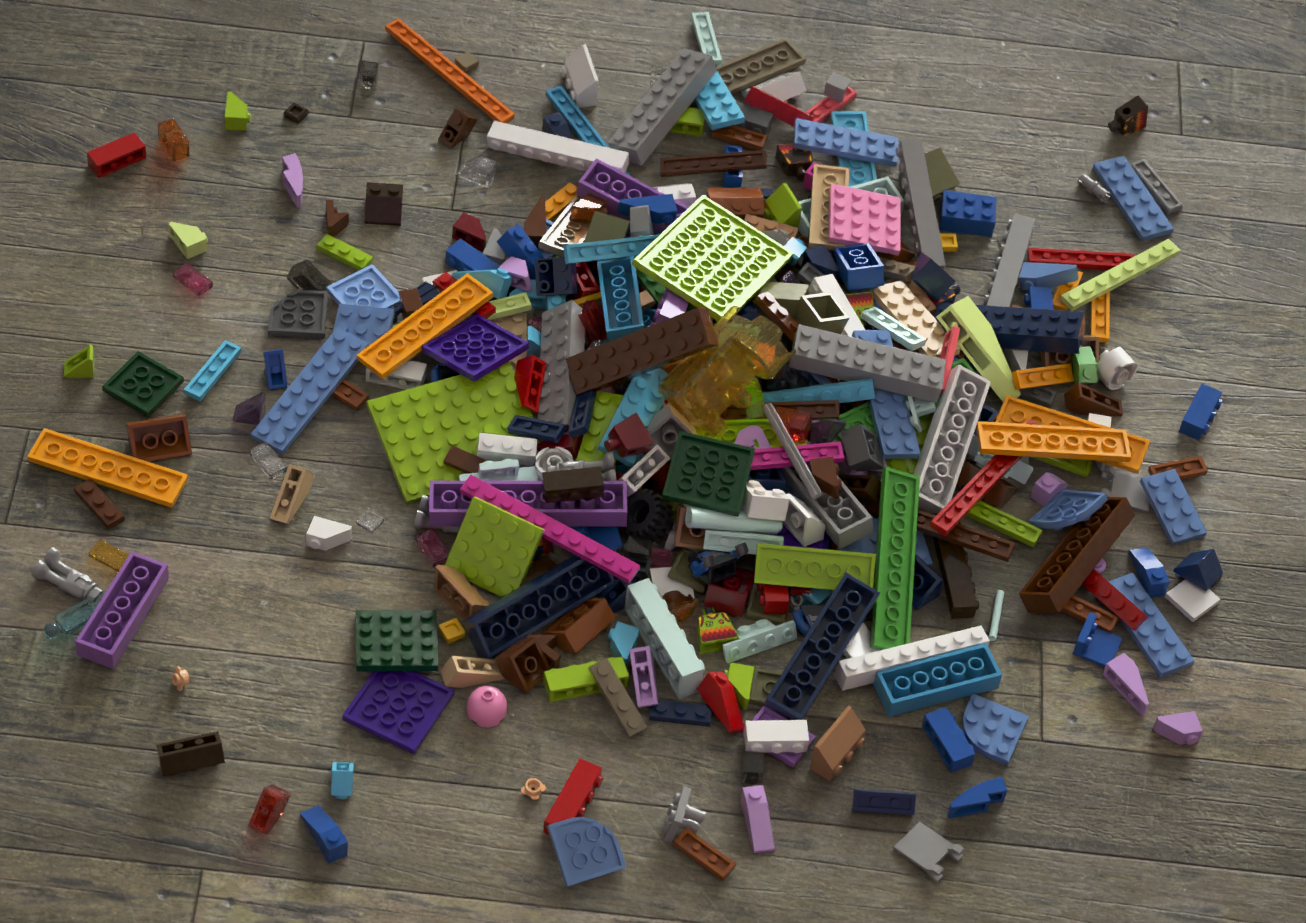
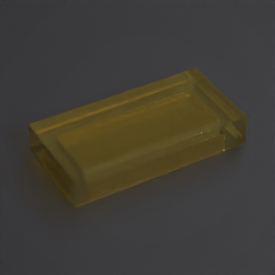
[89,539,129,572]

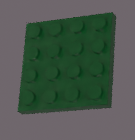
[662,431,755,517]
[356,610,438,672]

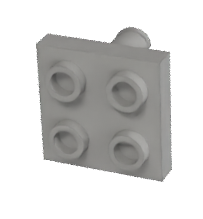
[662,786,706,843]

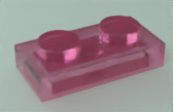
[173,262,213,296]
[415,528,449,568]

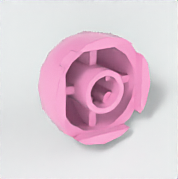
[466,686,507,728]

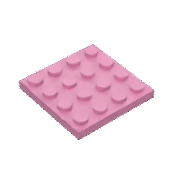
[828,184,901,255]

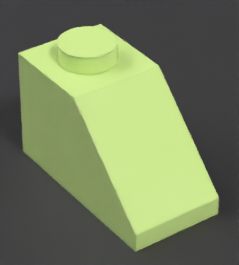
[169,222,208,259]

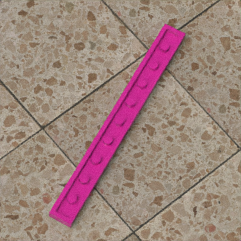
[460,475,640,584]

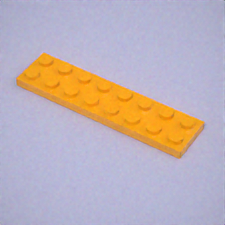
[357,273,493,379]
[995,395,1150,474]
[976,421,1131,462]
[27,428,188,508]

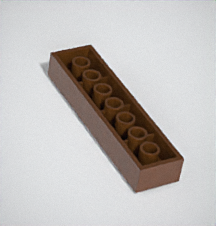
[566,307,719,395]
[1019,497,1135,614]

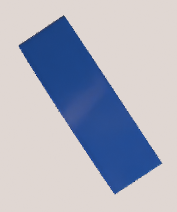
[723,145,743,188]
[947,777,1007,819]

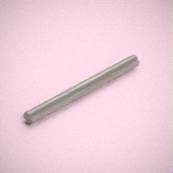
[763,403,822,499]

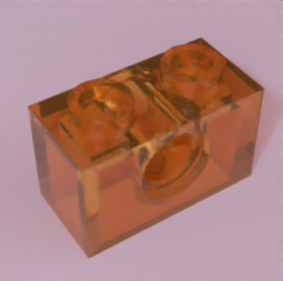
[157,118,190,162]

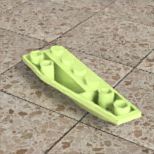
[936,296,1021,403]

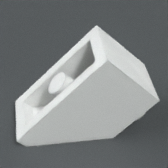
[306,516,352,551]

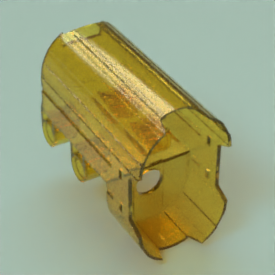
[658,306,796,436]

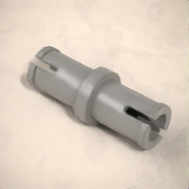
[1078,173,1111,202]

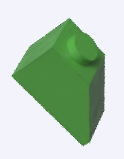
[1072,347,1097,384]

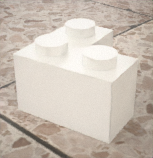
[741,480,790,521]

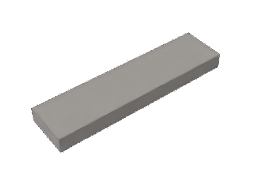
[1130,159,1183,215]

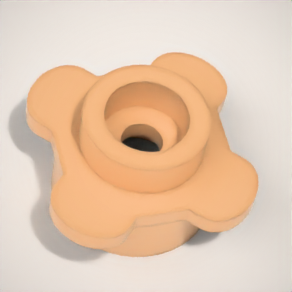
[171,667,189,691]
[521,778,546,800]

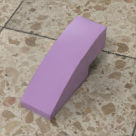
[282,153,303,208]

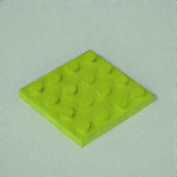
[445,496,545,598]

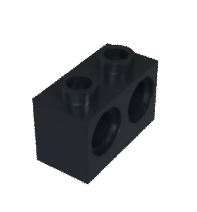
[767,363,810,391]

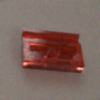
[578,300,607,347]

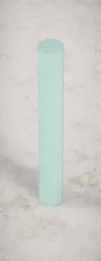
[989,590,1004,641]

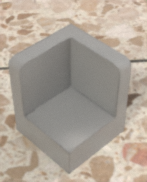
[824,72,851,102]

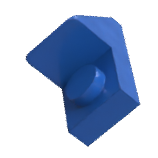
[263,349,288,390]

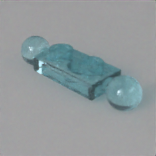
[43,594,104,639]

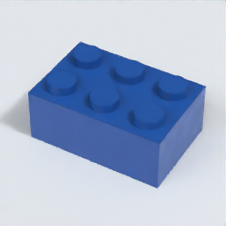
[939,190,996,237]
[834,243,884,291]

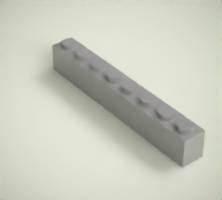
[896,138,946,270]
[984,213,1035,307]

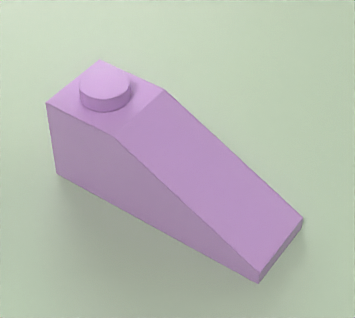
[629,646,658,708]
[1103,653,1149,716]
[740,785,775,854]

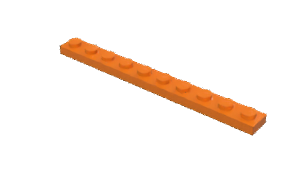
[385,18,515,123]

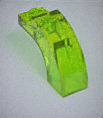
[737,378,766,419]

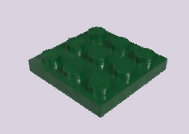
[102,351,184,417]

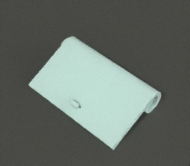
[683,504,782,535]

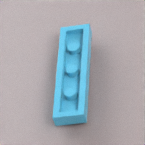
[184,340,241,402]

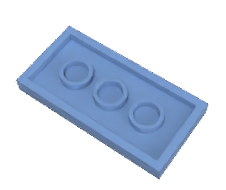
[1140,469,1207,546]

